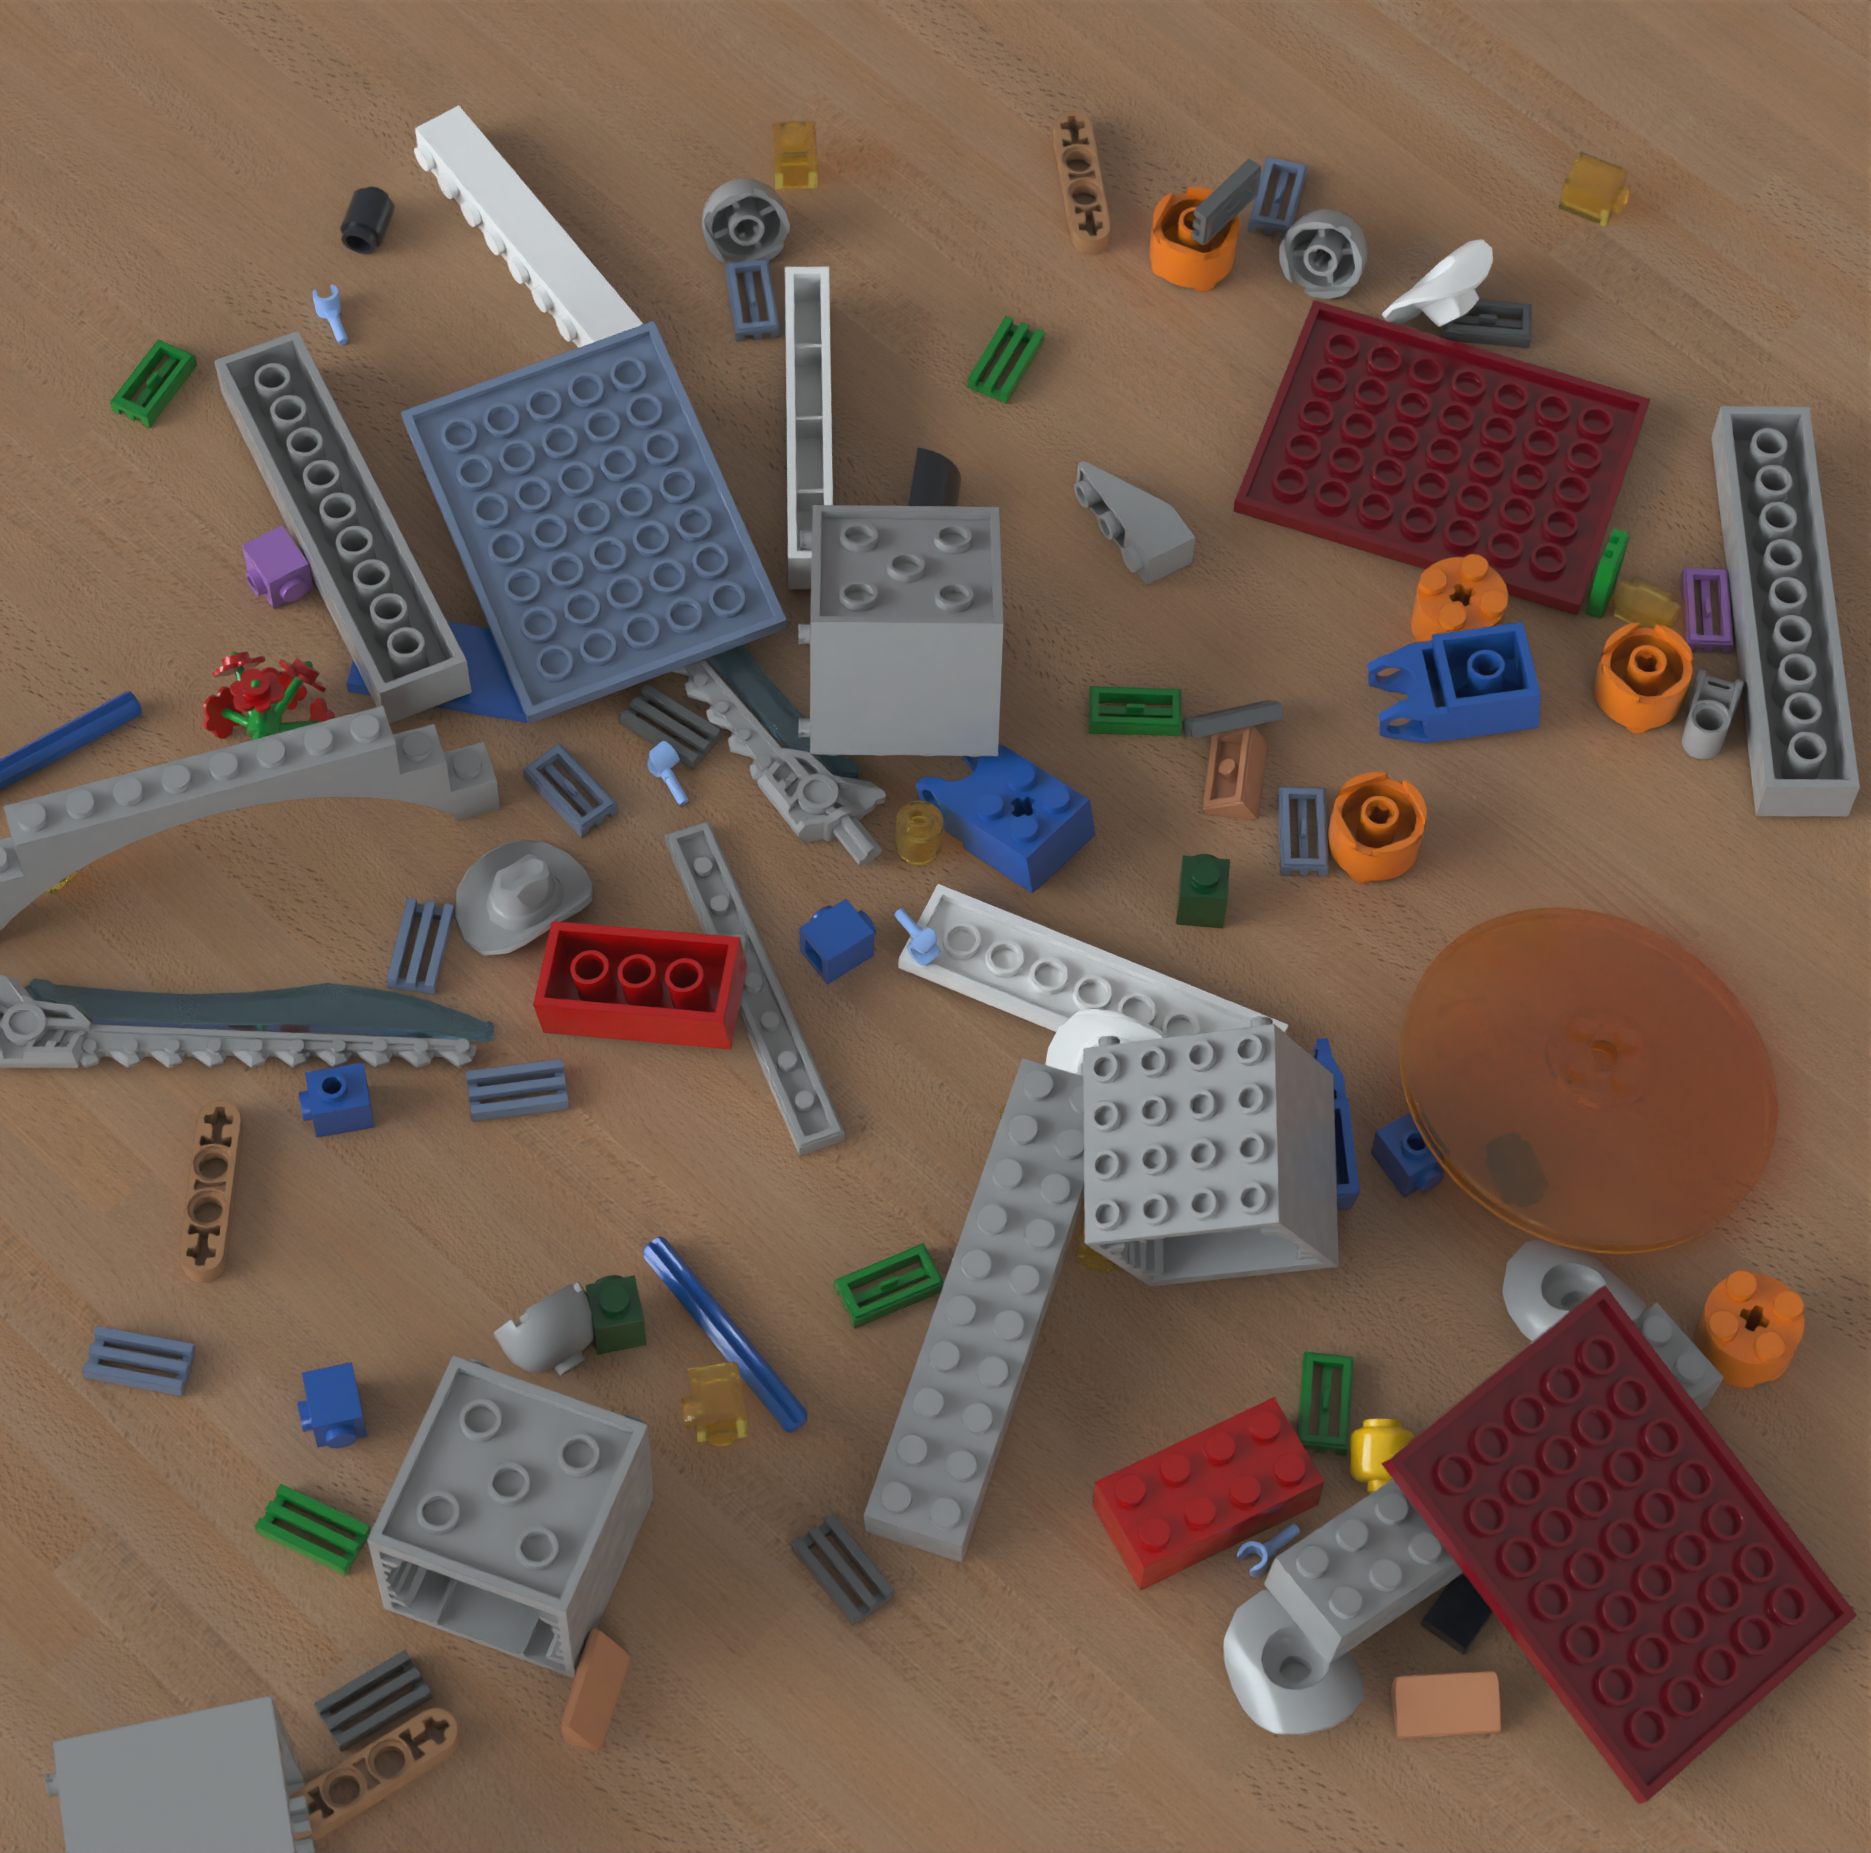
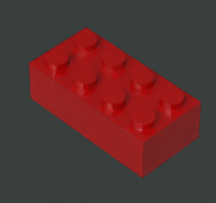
[533,921,748,1049]
[1092,1397,1324,1590]

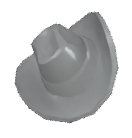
[455,839,594,956]
[1502,1236,1647,1341]
[1224,1590,1364,1736]

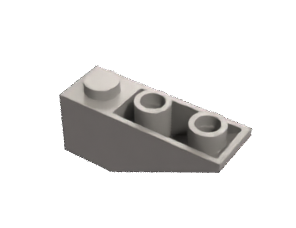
[1074,460,1196,585]

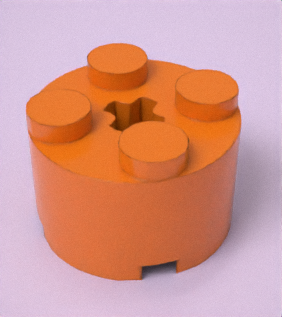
[1149,187,1240,292]
[1411,554,1508,643]
[1592,623,1693,734]
[1327,772,1427,884]
[1694,1270,1805,1388]

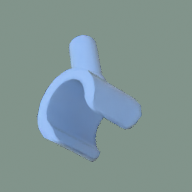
[312,284,349,345]
[647,741,689,806]
[894,908,941,966]
[1237,1523,1300,1577]

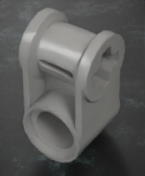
[1681,668,1744,760]

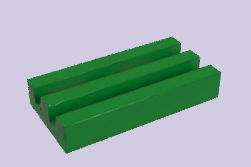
[967,316,1045,404]
[110,339,197,428]
[1585,528,1630,619]
[1089,686,1182,736]
[834,1243,944,1329]
[1297,1351,1354,1456]
[255,1483,371,1576]

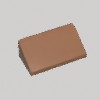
[1202,725,1267,820]
[560,1628,630,1751]
[1390,1671,1501,1739]

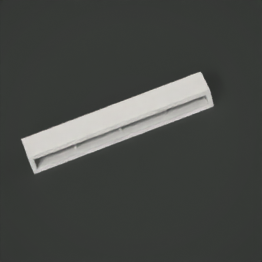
[414,105,643,348]
[785,267,833,589]

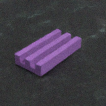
[1680,568,1733,654]

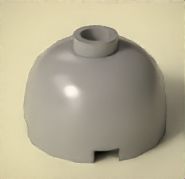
[702,178,790,263]
[1279,209,1368,299]
[493,1282,595,1376]

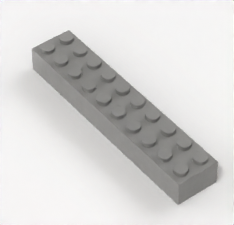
[214,331,472,724]
[1711,406,1860,817]
[864,1058,1084,1563]
[1264,1303,1724,1664]

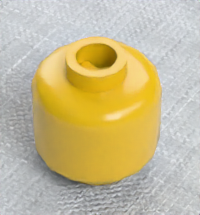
[1350,1419,1415,1493]

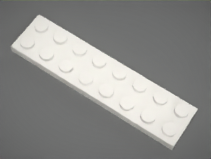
[898,884,1288,1037]

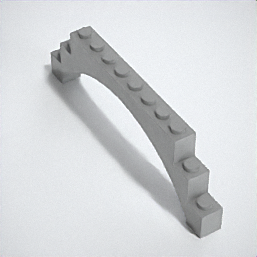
[0,706,500,931]

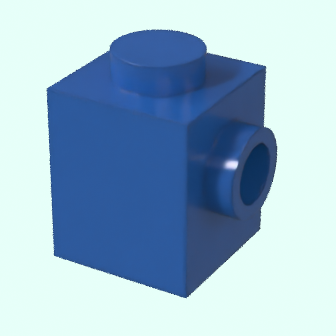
[800,899,876,985]
[299,1063,375,1137]
[1371,1109,1450,1198]
[297,1362,367,1448]

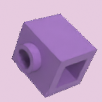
[242,525,313,609]

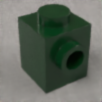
[1176,854,1230,929]
[585,1275,647,1355]

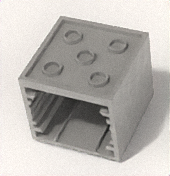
[798,505,1003,757]
[1083,1017,1339,1287]
[367,1356,654,1678]
[44,1696,316,1853]

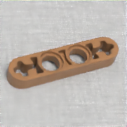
[1053,111,1111,255]
[179,1100,243,1283]
[288,1708,460,1842]

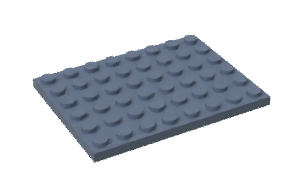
[401,321,787,724]

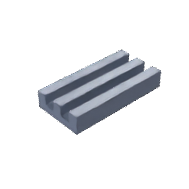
[1248,157,1308,239]
[725,259,780,342]
[523,743,618,838]
[1278,787,1329,876]
[387,898,455,995]
[466,1059,569,1122]
[83,1326,196,1397]

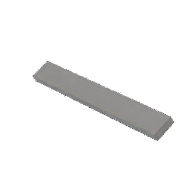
[665,821,845,1156]

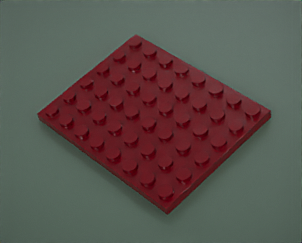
[1233,300,1650,616]
[1381,1285,1857,1804]

